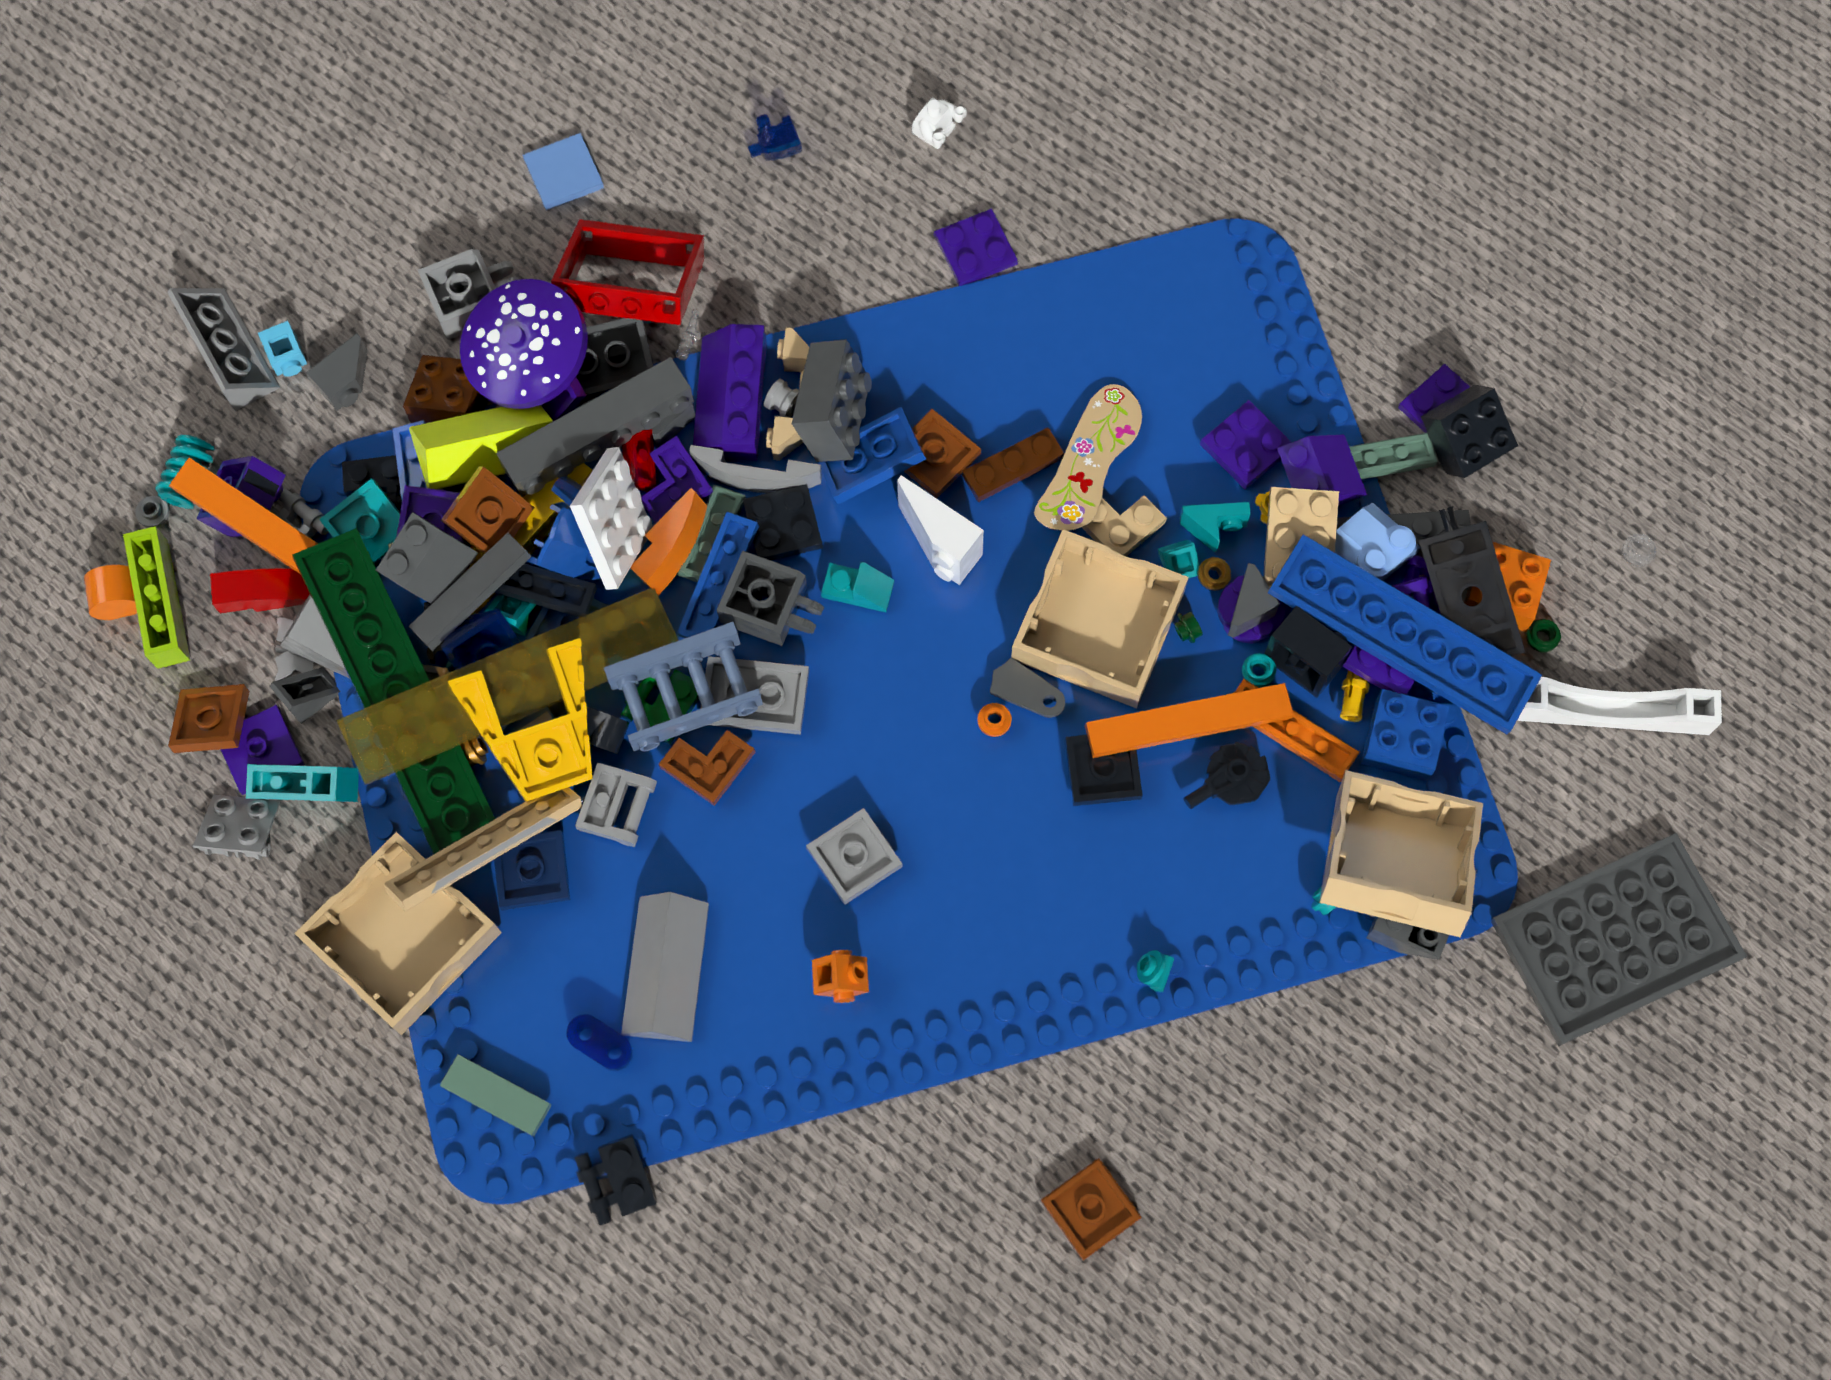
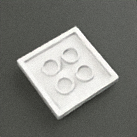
[570,447,652,590]

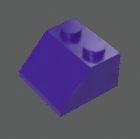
[1277,434,1367,506]

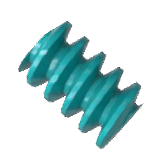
[155,435,215,509]

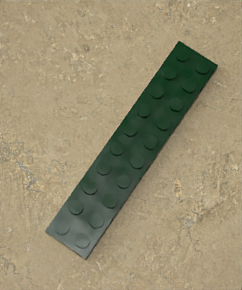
[292,528,495,855]

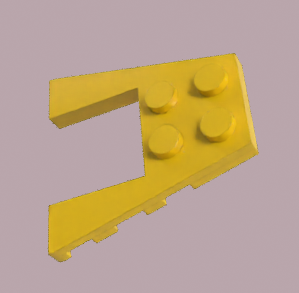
[447,638,592,802]

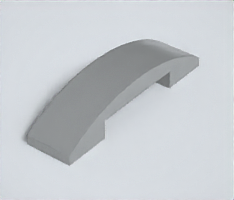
[689,445,822,493]

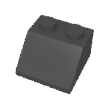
[376,512,478,604]

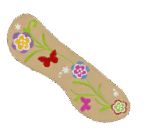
[1034,384,1142,531]

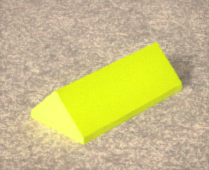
[409,405,553,490]

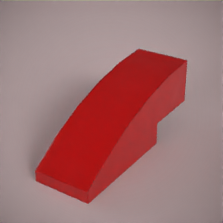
[210,568,310,614]

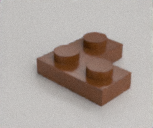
[659,730,755,806]

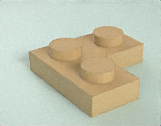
[1082,495,1167,556]

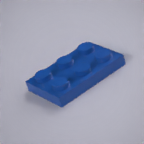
[819,406,926,505]

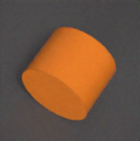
[84,565,137,620]

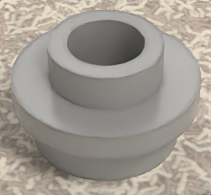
[135,496,170,528]

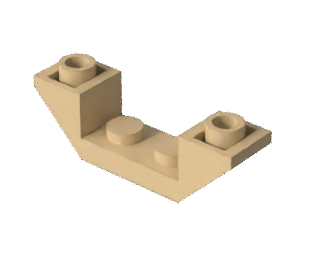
[766,327,809,460]

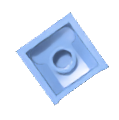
[1335,503,1421,581]

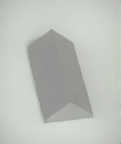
[167,288,280,411]
[621,892,709,1042]

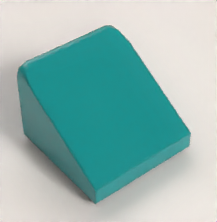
[1157,540,1200,578]

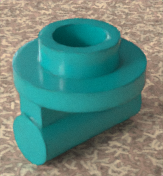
[1137,950,1174,992]

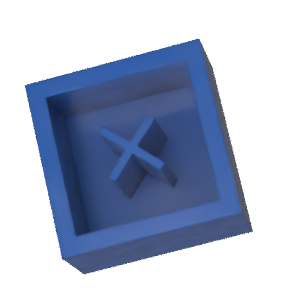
[1361,689,1450,782]

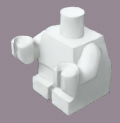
[912,97,966,149]

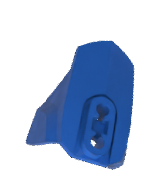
[525,476,601,580]

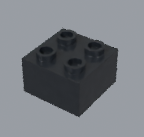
[1421,385,1518,478]
[1264,606,1352,698]

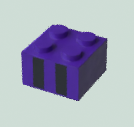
[196,456,286,537]

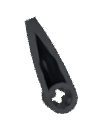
[543,692,630,754]

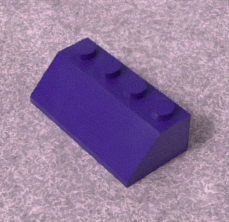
[693,324,767,461]

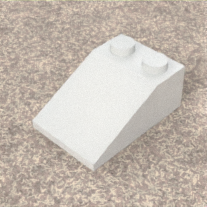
[897,475,984,585]

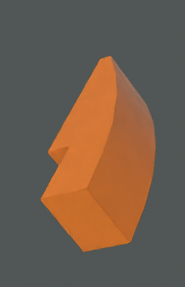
[631,488,707,596]

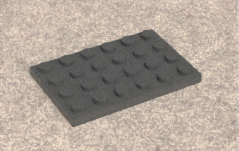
[1491,833,1747,1046]

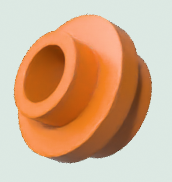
[977,703,1012,737]

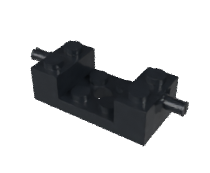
[1419,506,1525,656]

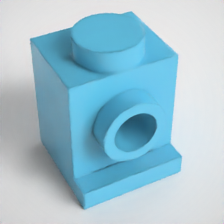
[258,321,308,377]

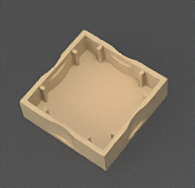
[1011,529,1189,709]
[1320,770,1483,937]
[294,832,502,1035]

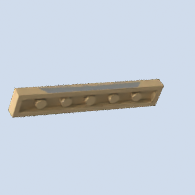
[384,787,582,911]

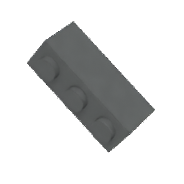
[576,318,654,395]

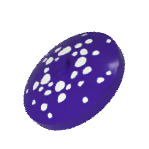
[460,279,588,409]

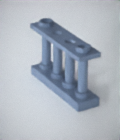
[604,622,763,751]

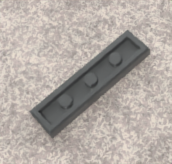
[409,533,532,651]

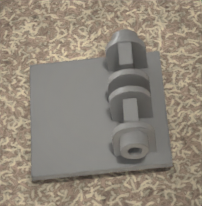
[193,794,280,860]

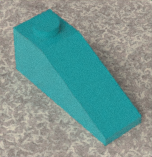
[246,764,359,802]

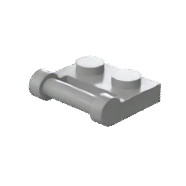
[575,763,657,847]

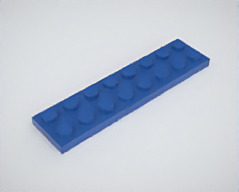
[1267,534,1542,735]

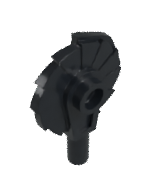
[1183,742,1270,809]

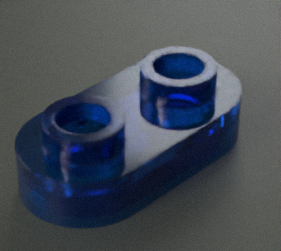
[566,1014,633,1071]

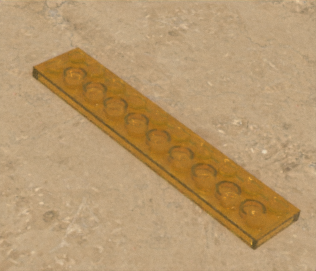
[336,587,679,785]

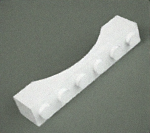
[1517,677,1722,735]

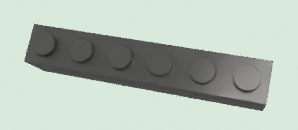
[496,357,694,497]

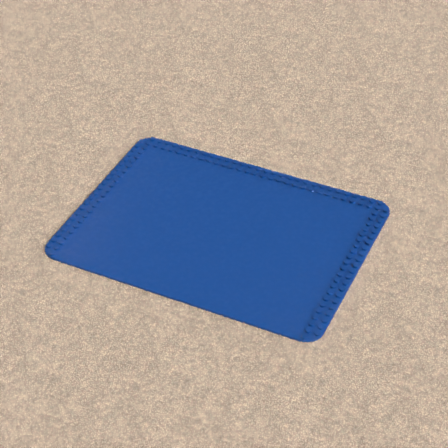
[300,218,1518,1205]

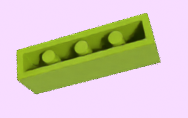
[123,526,191,669]

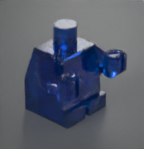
[747,114,802,161]

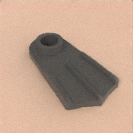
[990,658,1065,718]

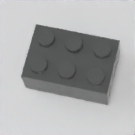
[791,340,872,462]

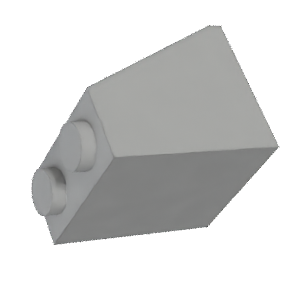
[279,594,350,679]

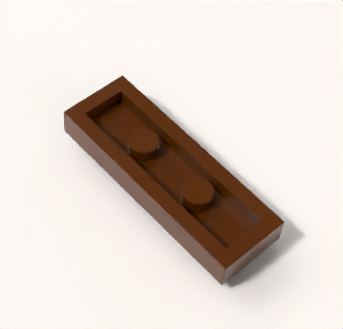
[962,427,1064,502]

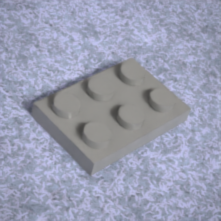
[700,656,809,735]

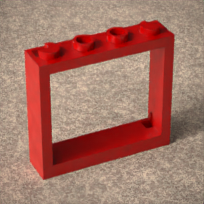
[551,219,704,325]

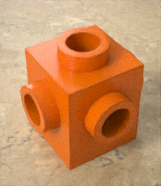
[812,950,869,1003]

